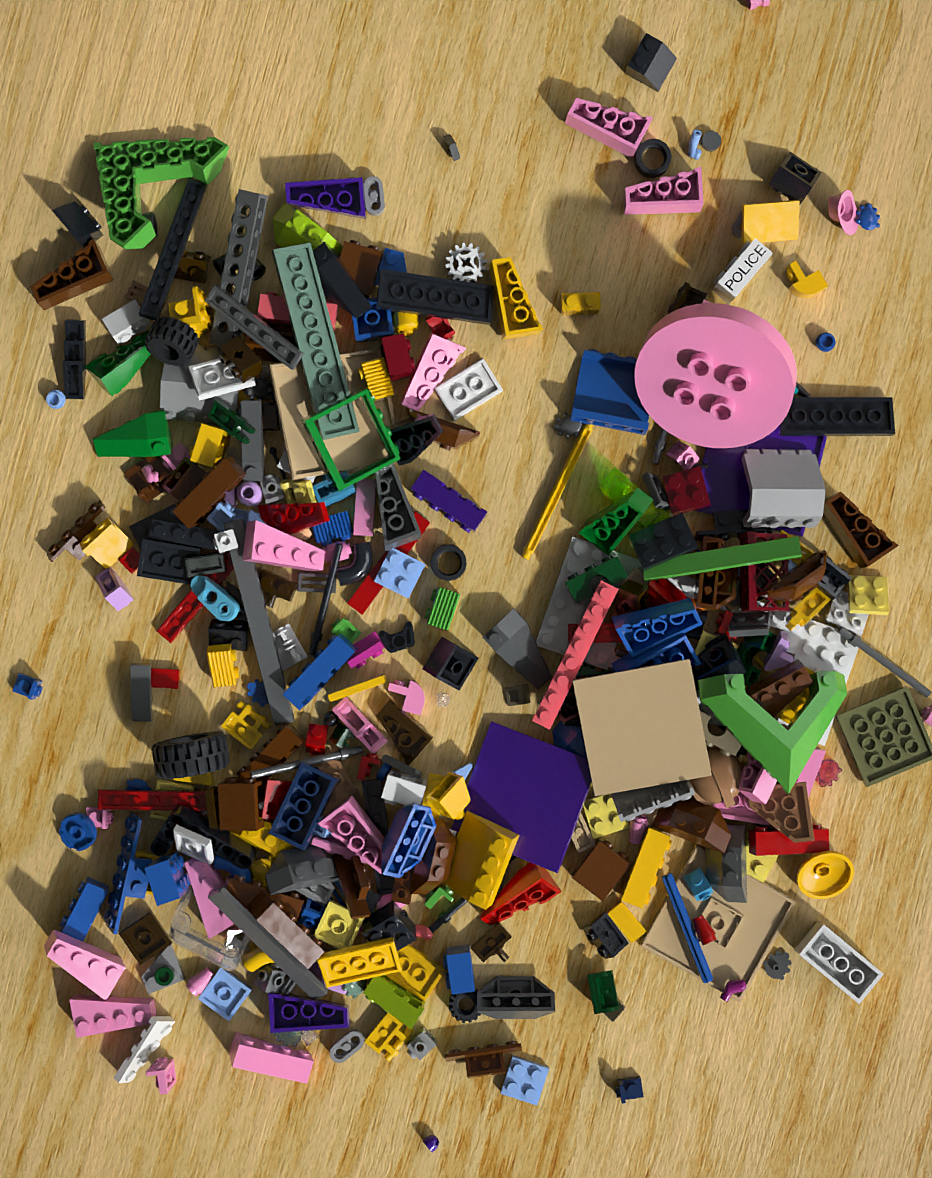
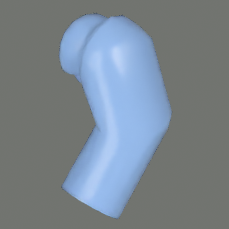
[688,129,702,160]

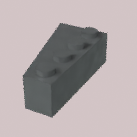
[375,463,421,551]

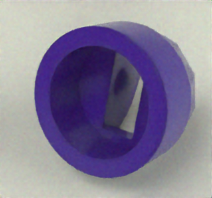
[422,1135,439,1153]

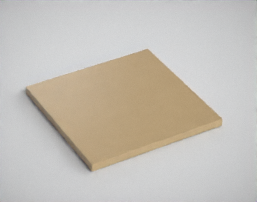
[269,348,397,480]
[573,659,712,796]
[639,844,797,1003]

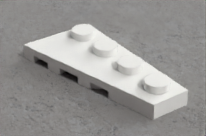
[114,1016,175,1083]

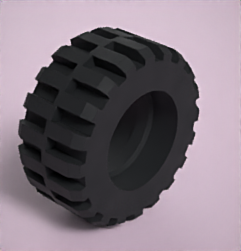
[151,732,230,779]

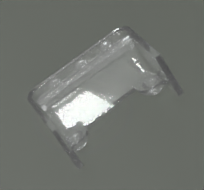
[169,887,251,971]

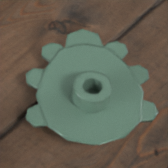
[343,979,366,999]

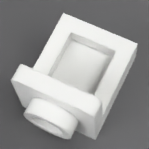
[213,529,238,553]

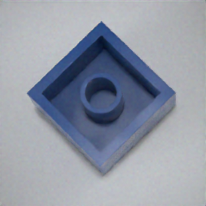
[352,297,394,343]
[443,944,475,994]

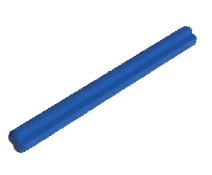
[662,873,713,983]

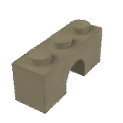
[699,709,741,756]

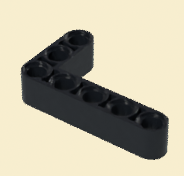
[150,804,257,869]

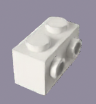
[102,299,151,345]

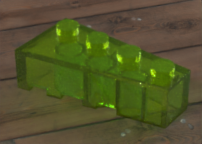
[597,467,670,528]

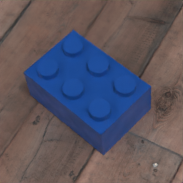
[144,851,191,906]

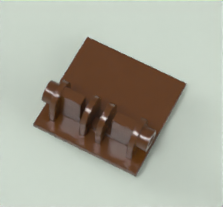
[124,456,172,504]

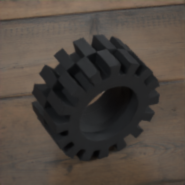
[449,988,481,1023]

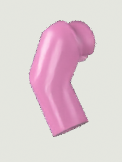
[142,464,159,483]

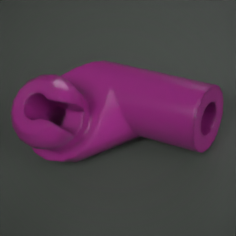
[720,979,747,1002]

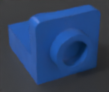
[13,673,43,700]

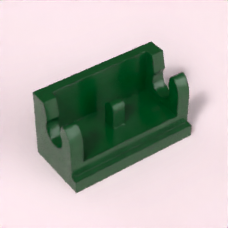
[587,970,620,1014]

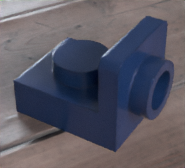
[615,1076,644,1104]

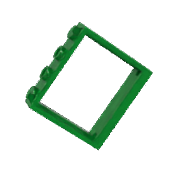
[301,388,400,491]

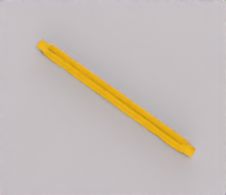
[521,424,593,560]

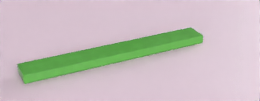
[643,536,802,581]

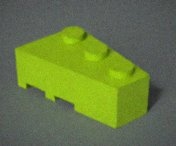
[363,975,425,1029]

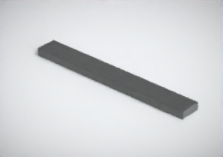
[208,887,329,1000]

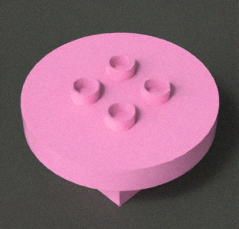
[634,300,797,448]

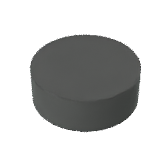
[701,131,721,152]

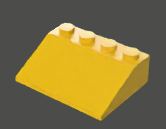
[443,811,519,910]

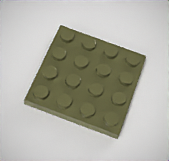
[836,686,932,787]

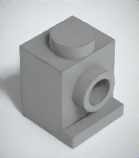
[260,474,286,505]
[407,1026,437,1060]

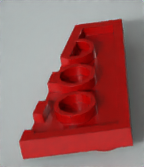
[258,502,330,535]

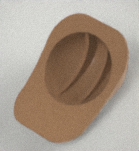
[690,724,743,808]

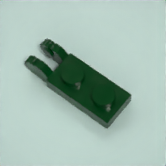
[207,399,256,444]

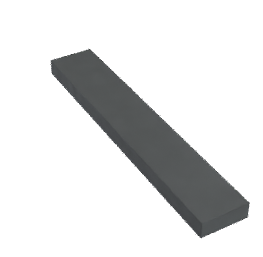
[204,285,304,370]

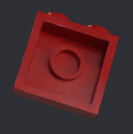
[258,779,293,822]

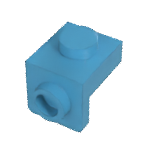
[683,868,713,901]

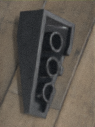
[313,242,372,319]

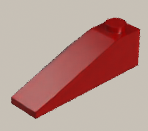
[479,862,561,926]

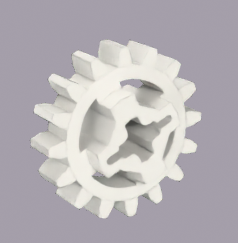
[445,243,487,283]

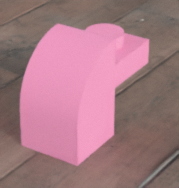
[388,680,425,716]

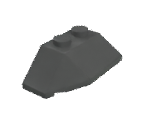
[705,824,747,903]
[265,845,339,895]
[477,976,555,1019]

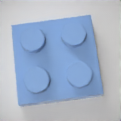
[374,548,426,599]
[198,966,253,1021]
[500,1055,549,1105]

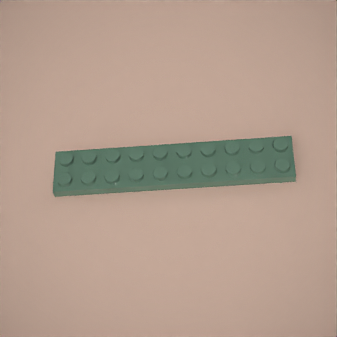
[272,243,360,440]

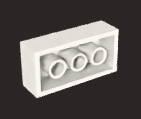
[794,920,884,1004]

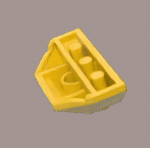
[228,817,297,860]

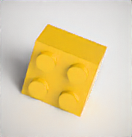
[189,423,229,470]

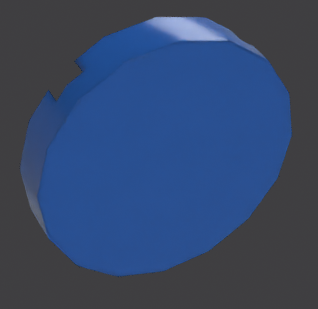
[59,812,97,851]

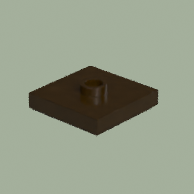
[118,911,173,965]

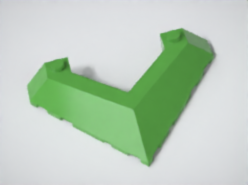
[93,137,229,249]
[698,671,847,794]

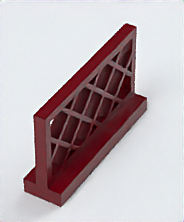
[739,532,789,611]

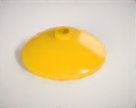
[797,851,854,899]

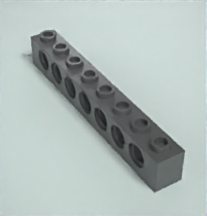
[209,189,268,346]

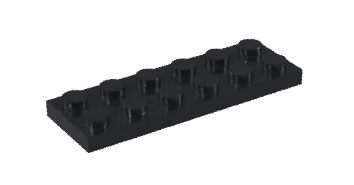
[376,269,494,325]
[779,397,895,436]

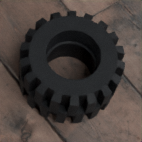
[145,316,199,366]

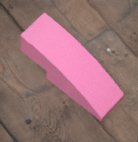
[353,479,377,536]
[332,697,388,754]

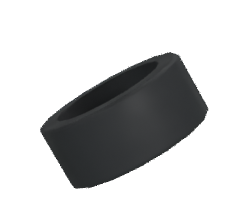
[634,138,672,178]
[431,544,467,581]

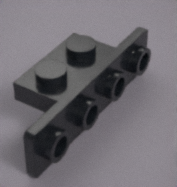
[694,509,773,542]

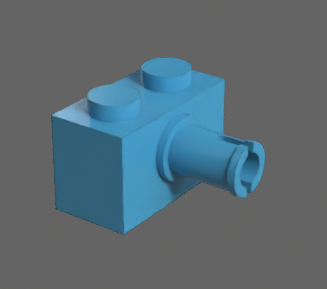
[312,471,356,507]

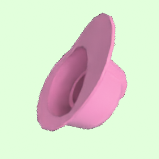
[828,190,858,235]

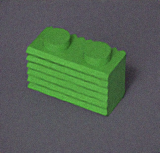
[424,587,460,630]

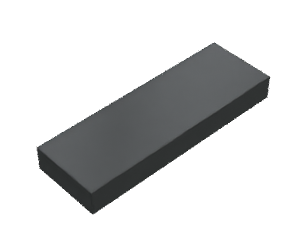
[130,664,152,722]

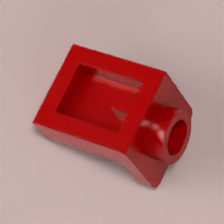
[357,753,381,781]

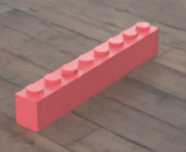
[532,581,618,730]

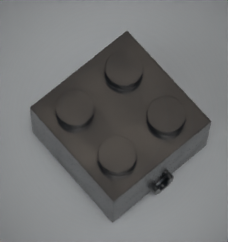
[362,901,417,951]

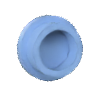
[46,390,66,409]

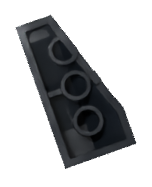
[389,414,443,466]
[691,633,746,690]

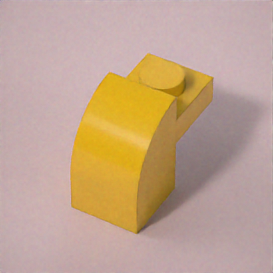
[786,261,828,298]

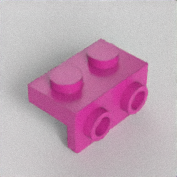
[348,632,385,669]

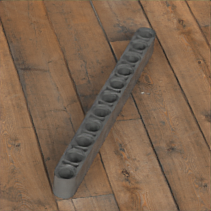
[223,518,295,726]

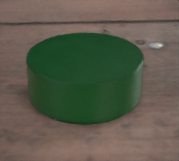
[154,965,175,986]

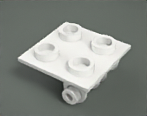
[824,590,869,636]
[273,624,308,671]

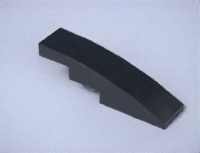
[63,319,86,399]

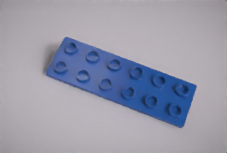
[104,812,153,934]

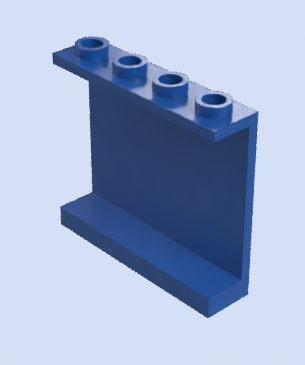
[570,349,649,435]

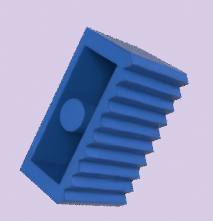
[312,511,354,546]

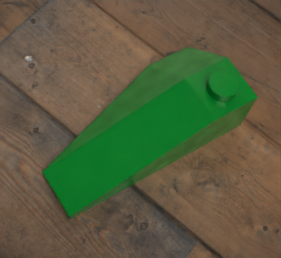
[85,330,151,396]
[93,410,173,457]

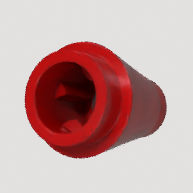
[692,915,717,945]

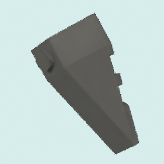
[226,400,265,481]
[482,608,552,690]

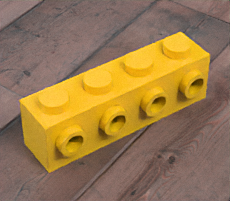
[619,826,672,909]

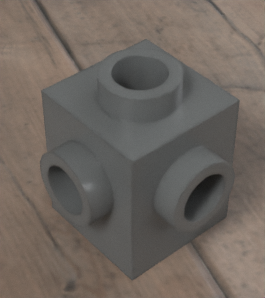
[254,963,286,994]

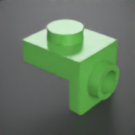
[331,617,362,643]
[424,884,454,909]

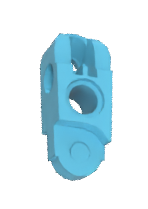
[191,576,240,621]

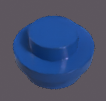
[816,332,836,352]

